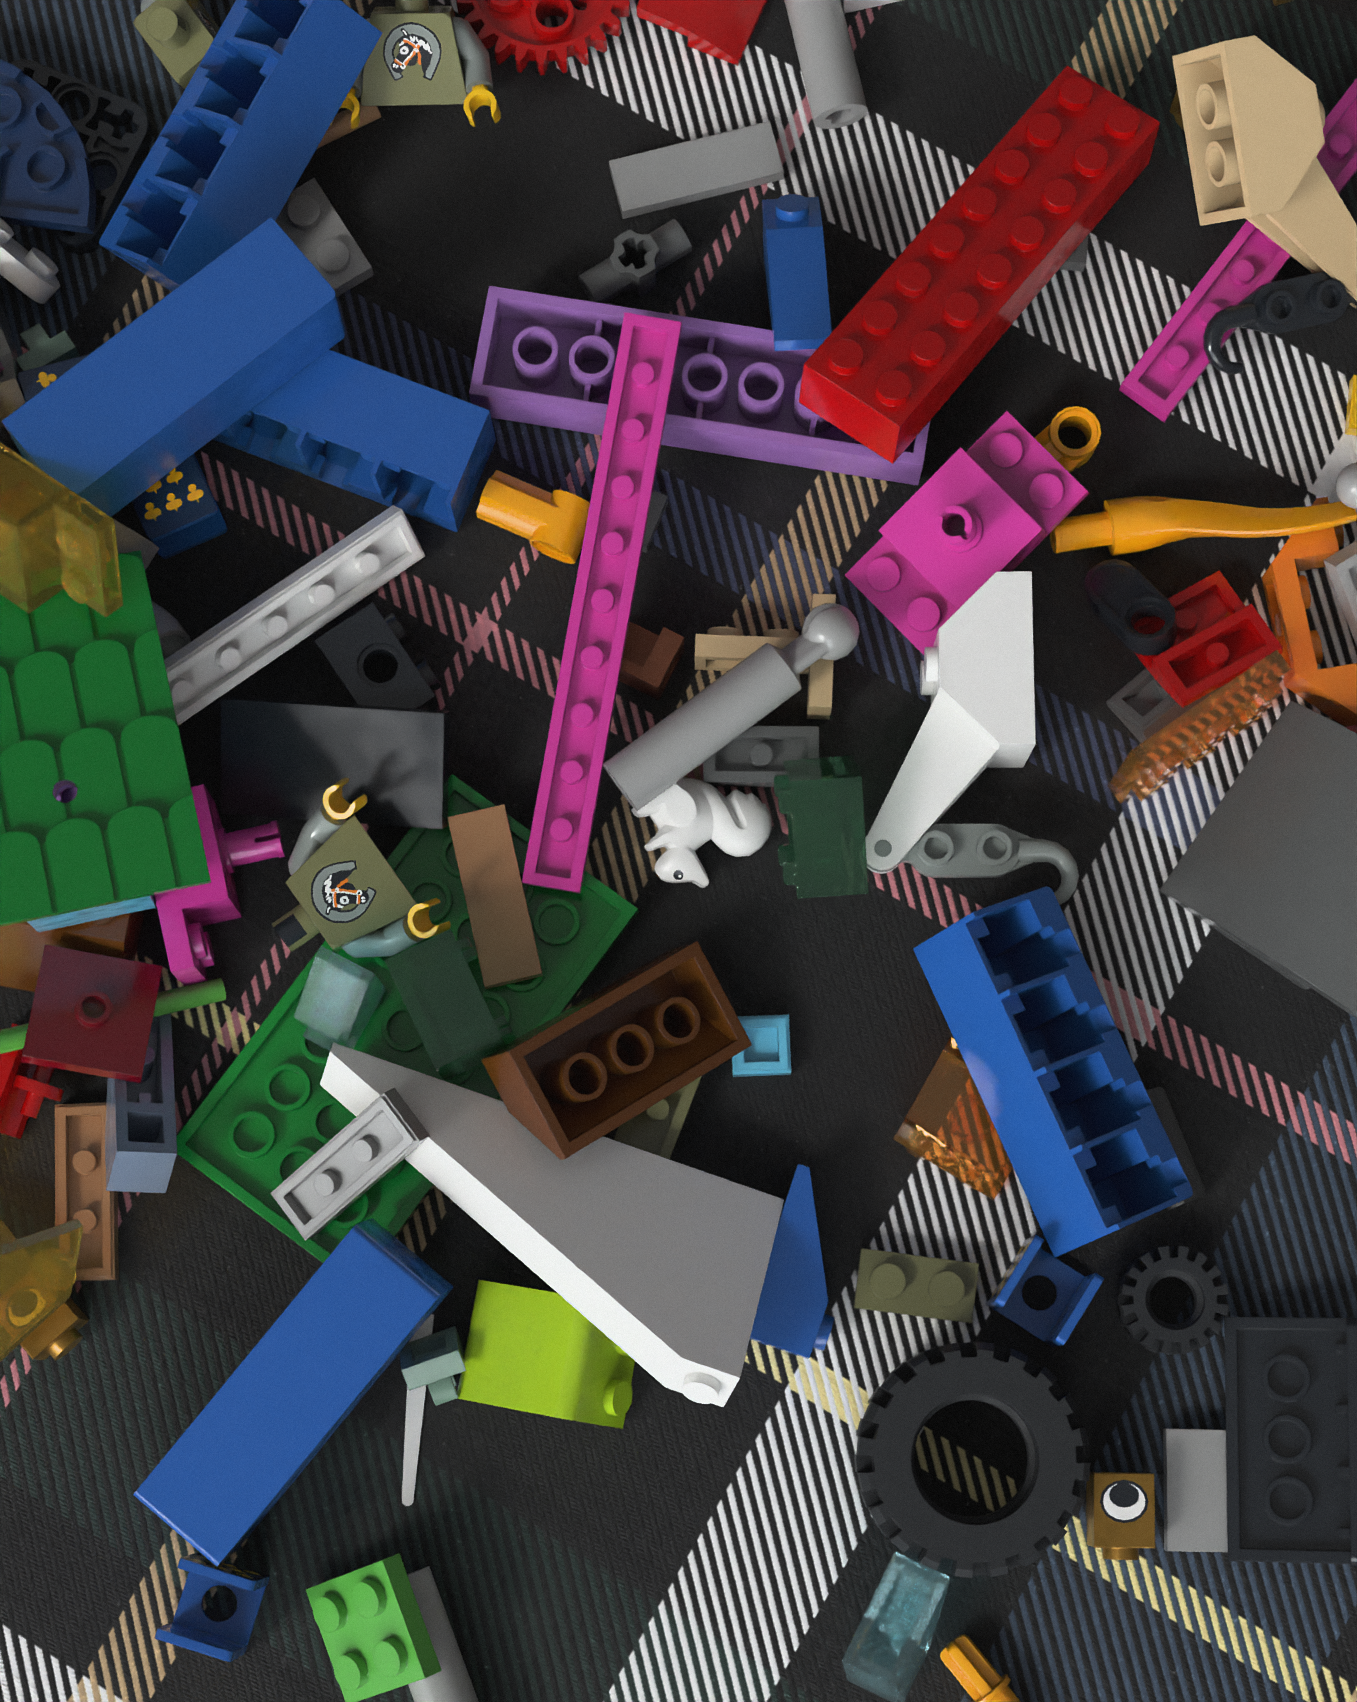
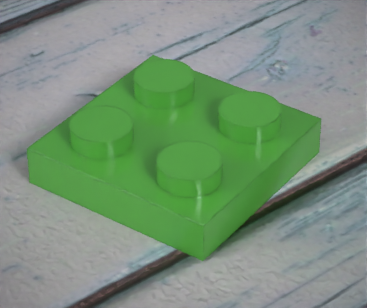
[306,1554,442,1702]

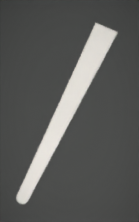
[402,1314,434,1506]

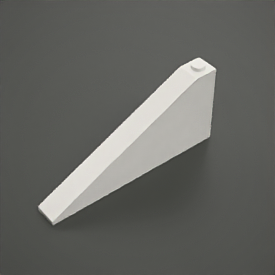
[320,1042,784,1407]

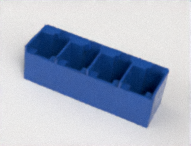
[99,0,382,292]
[2,217,346,532]
[213,350,496,532]
[913,886,1193,1258]
[133,1218,454,1567]

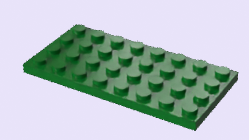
[176,774,638,1263]

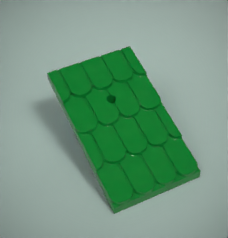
[0,550,211,932]

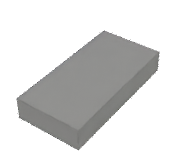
[1163,1429,1228,1552]

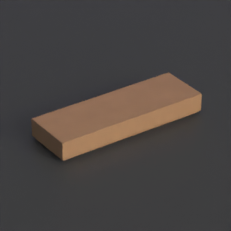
[447,804,543,989]
[55,1102,119,1282]

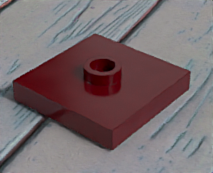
[21,944,163,1083]

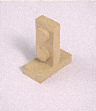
[695,594,836,719]

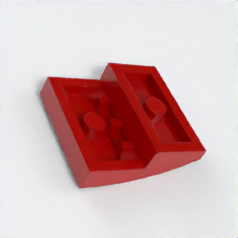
[636,0,767,66]
[1133,570,1283,708]

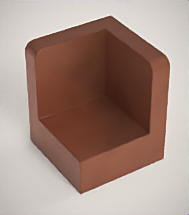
[619,621,684,700]

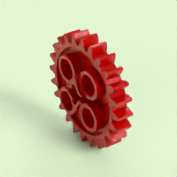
[456,0,630,76]

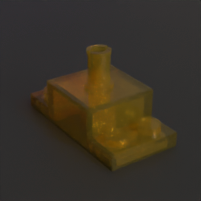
[0,442,123,617]

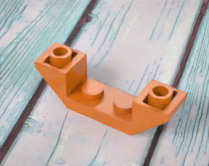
[1262,497,1357,727]

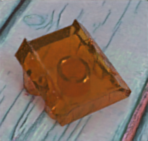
[893,1037,1013,1200]

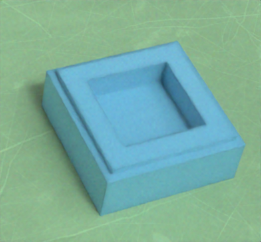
[732,1015,791,1077]

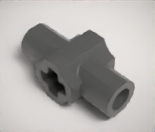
[578,219,692,304]

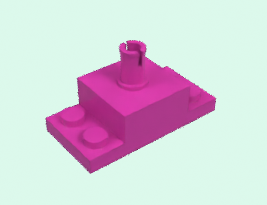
[845,411,1089,655]
[154,784,285,986]

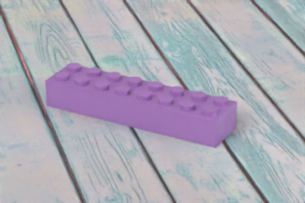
[469,286,930,486]

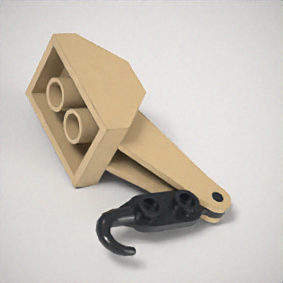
[1172,35,1357,374]

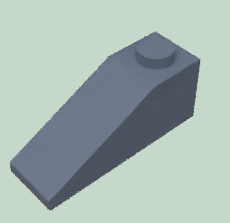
[105,1013,177,1193]

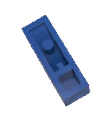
[762,194,832,351]
[750,1164,835,1359]

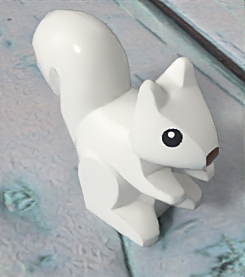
[631,777,772,888]

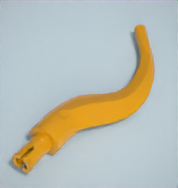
[1050,496,1357,556]

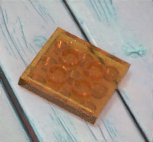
[1108,650,1291,804]

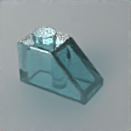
[294,946,386,1051]
[842,1552,951,1702]

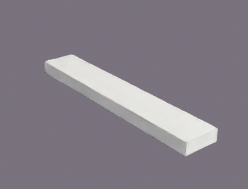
[164,505,425,725]

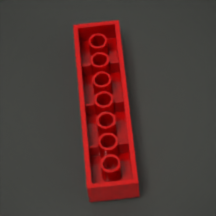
[799,65,1160,464]

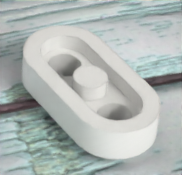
[0,218,60,304]

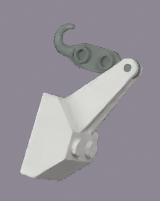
[861,571,1079,905]

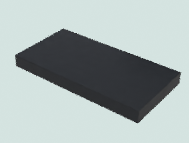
[220,696,450,829]

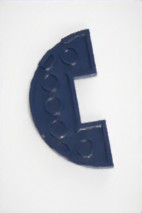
[0,59,96,234]

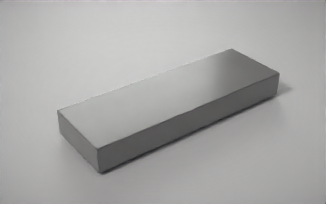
[609,121,784,219]
[271,1088,430,1241]

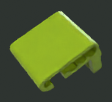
[457,1280,635,1429]

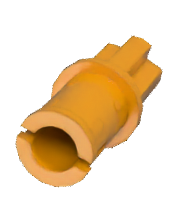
[940,1634,1021,1702]

